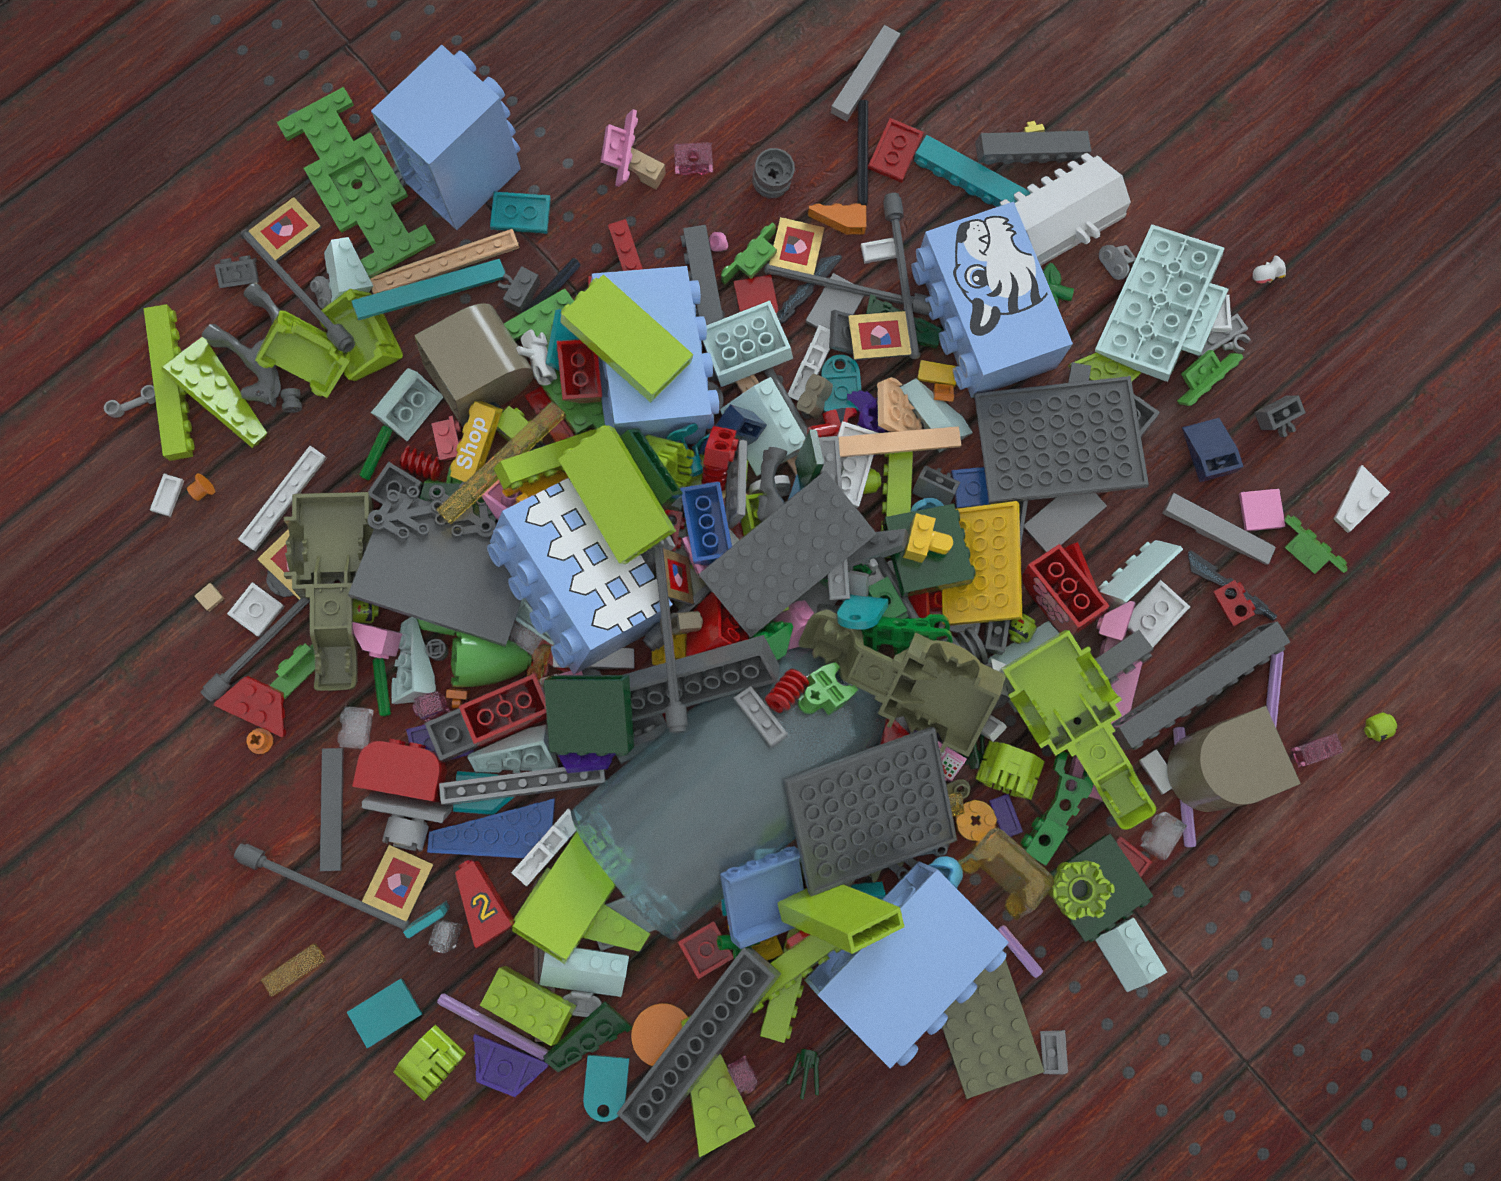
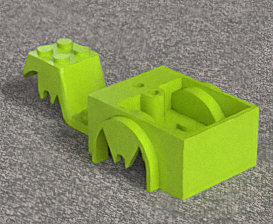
[1001,630,1156,830]

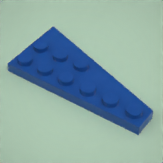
[427,798,555,858]

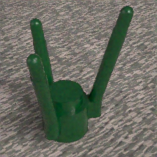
[961,734,985,770]
[787,1049,819,1099]

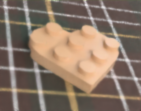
[877,377,922,432]

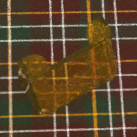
[958,828,1054,920]

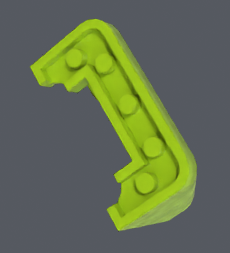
[320,289,403,381]
[255,310,351,398]

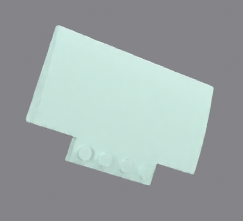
[1095,225,1228,382]

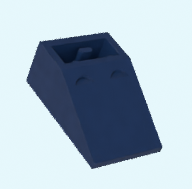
[698,404,767,455]
[1182,418,1244,482]

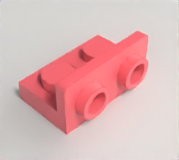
[432,415,462,462]

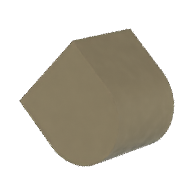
[414,304,534,427]
[1167,706,1300,812]

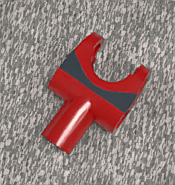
[807,408,858,437]

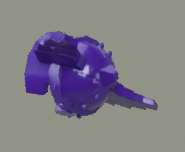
[847,390,889,457]

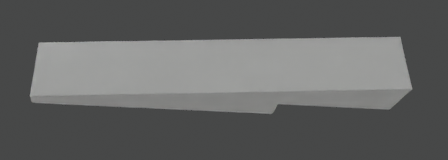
[831,25,900,121]
[1162,493,1276,565]

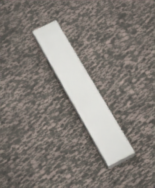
[238,446,327,552]

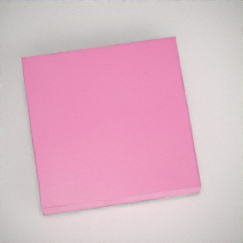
[1239,489,1285,531]

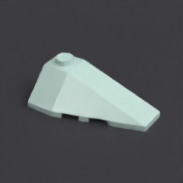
[900,378,973,453]
[392,617,436,704]
[468,725,558,773]

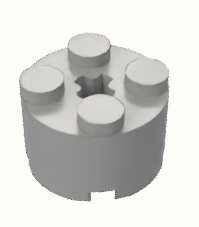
[382,814,429,851]

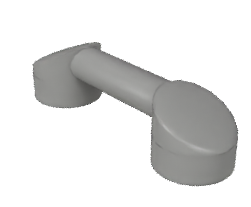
[104,385,156,418]

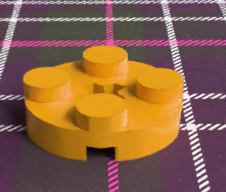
[955,800,997,841]

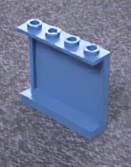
[720,847,804,949]

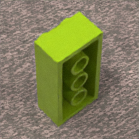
[480,966,577,1046]

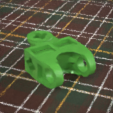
[798,663,858,715]

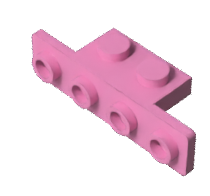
[601,109,638,187]

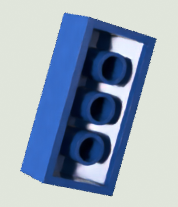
[680,482,732,566]

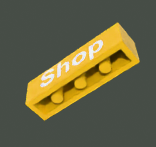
[450,401,503,485]

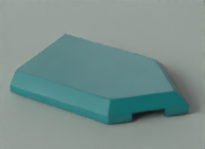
[453,771,514,815]

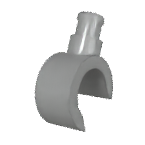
[1222,334,1250,353]

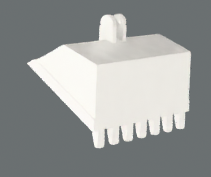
[1000,153,1131,266]

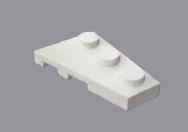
[1334,465,1390,533]

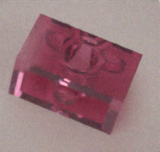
[674,143,713,175]
[412,691,449,722]
[1291,733,1344,767]
[728,1055,758,1094]

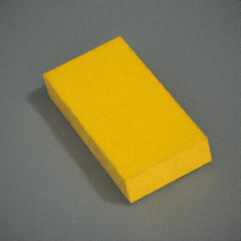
[917,360,957,387]

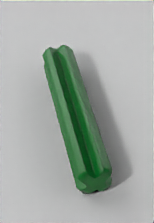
[359,425,392,480]
[372,658,391,717]

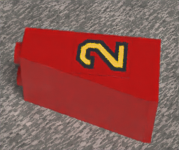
[455,860,516,948]

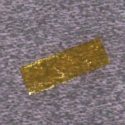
[261,943,326,997]

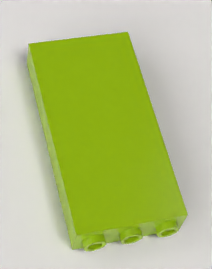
[561,274,694,403]
[558,425,676,565]
[512,824,633,964]
[777,885,905,954]

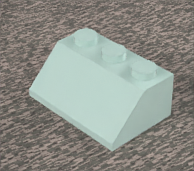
[371,368,443,441]
[1095,917,1167,992]

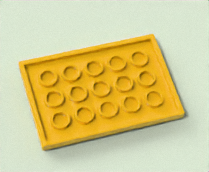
[942,501,1022,626]

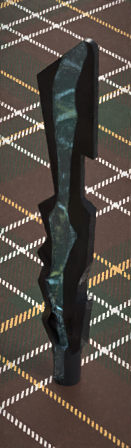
[777,255,842,325]
[1188,550,1278,621]

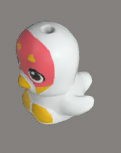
[1253,256,1286,284]

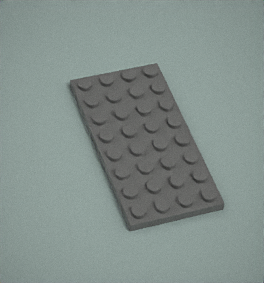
[699,470,876,638]

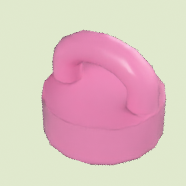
[709,232,728,252]

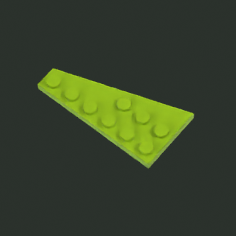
[514,867,650,952]

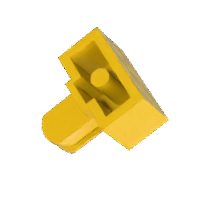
[903,513,953,563]

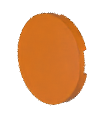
[631,1003,688,1066]

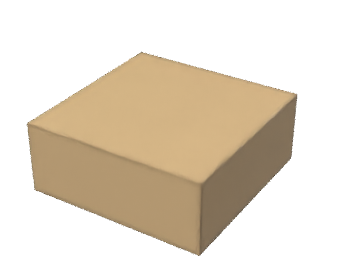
[195,583,225,612]

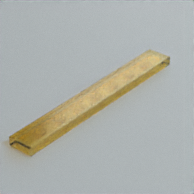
[436,402,566,525]

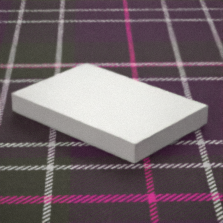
[1128,580,1190,647]

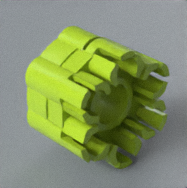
[645,434,694,488]
[975,741,1045,800]
[1048,860,1115,920]
[393,1025,466,1101]

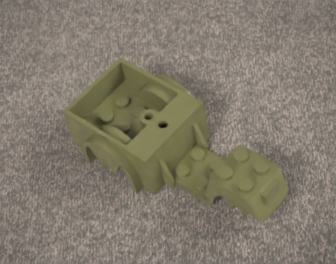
[284,492,378,691]
[799,609,1006,757]

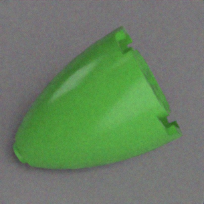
[451,631,531,687]

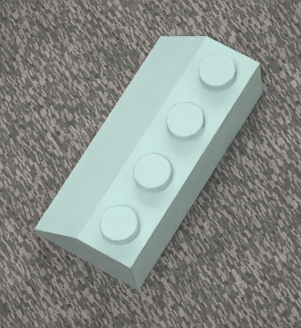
[540,948,629,997]

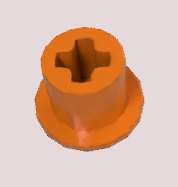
[187,474,215,501]
[247,728,273,754]

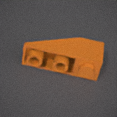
[808,203,866,235]

